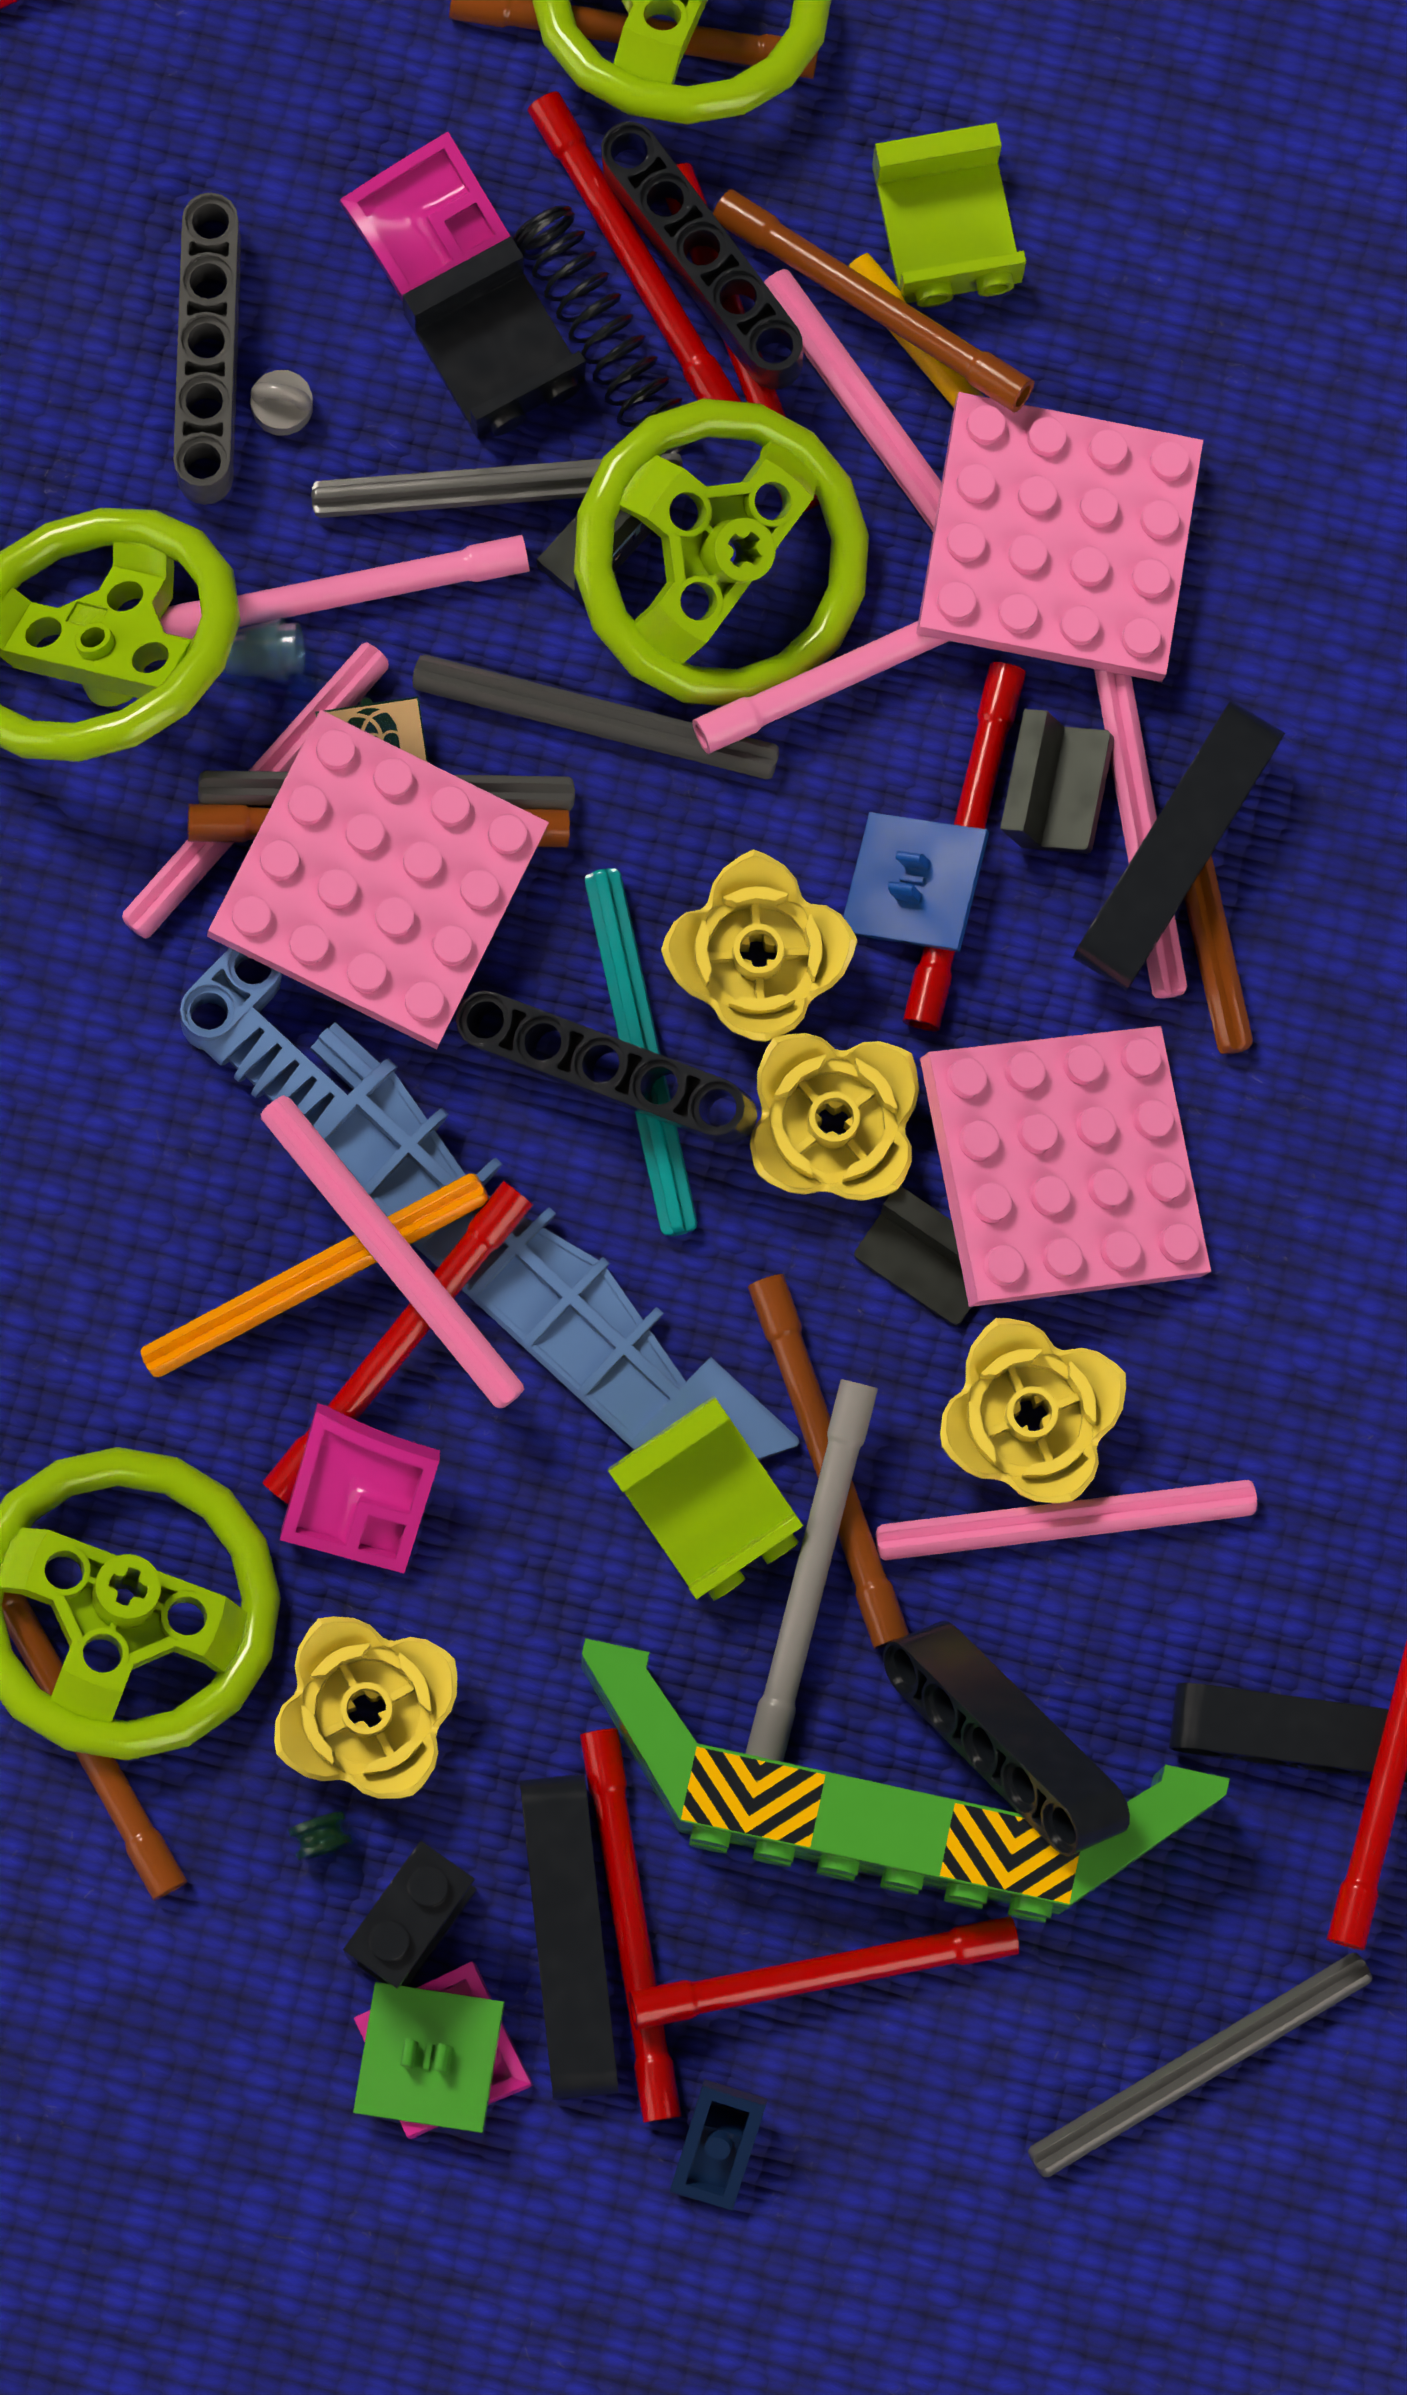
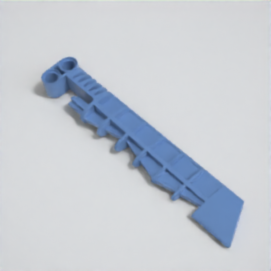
[180,948,799,1460]

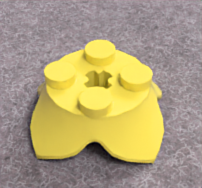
[661,849,857,1042]
[749,1033,919,1201]
[940,1318,1126,1504]
[274,1616,457,1799]

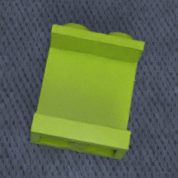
[872,122,1026,307]
[608,1395,803,1601]

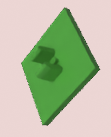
[353,1982,505,2133]

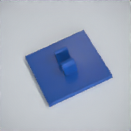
[843,812,989,952]

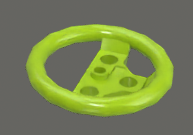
[532,0,831,125]
[574,398,869,706]
[0,508,241,762]
[0,1447,281,1760]

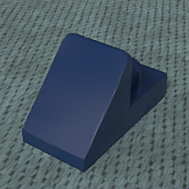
[670,2079,768,2211]

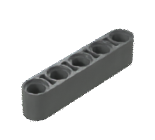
[173,192,241,505]

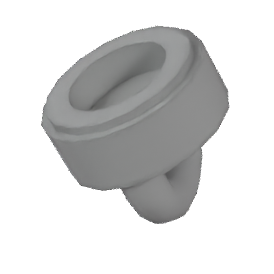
[251,370,313,435]

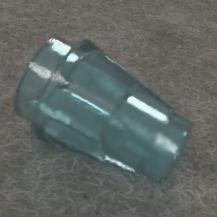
[222,618,305,681]

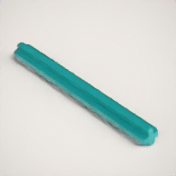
[584,868,698,1236]

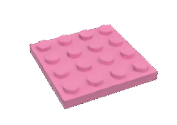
[916,392,1203,682]
[207,709,549,1049]
[920,1026,1211,1307]

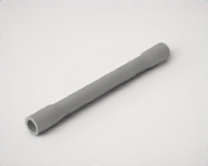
[745,1379,878,1762]

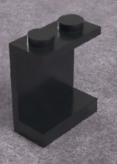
[402,236,586,439]
[343,1840,477,1989]

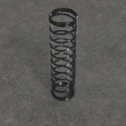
[513,205,690,454]

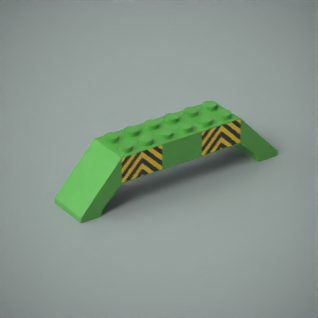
[581,1638,1230,1923]

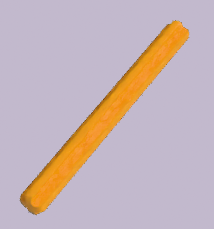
[140,1173,489,1377]

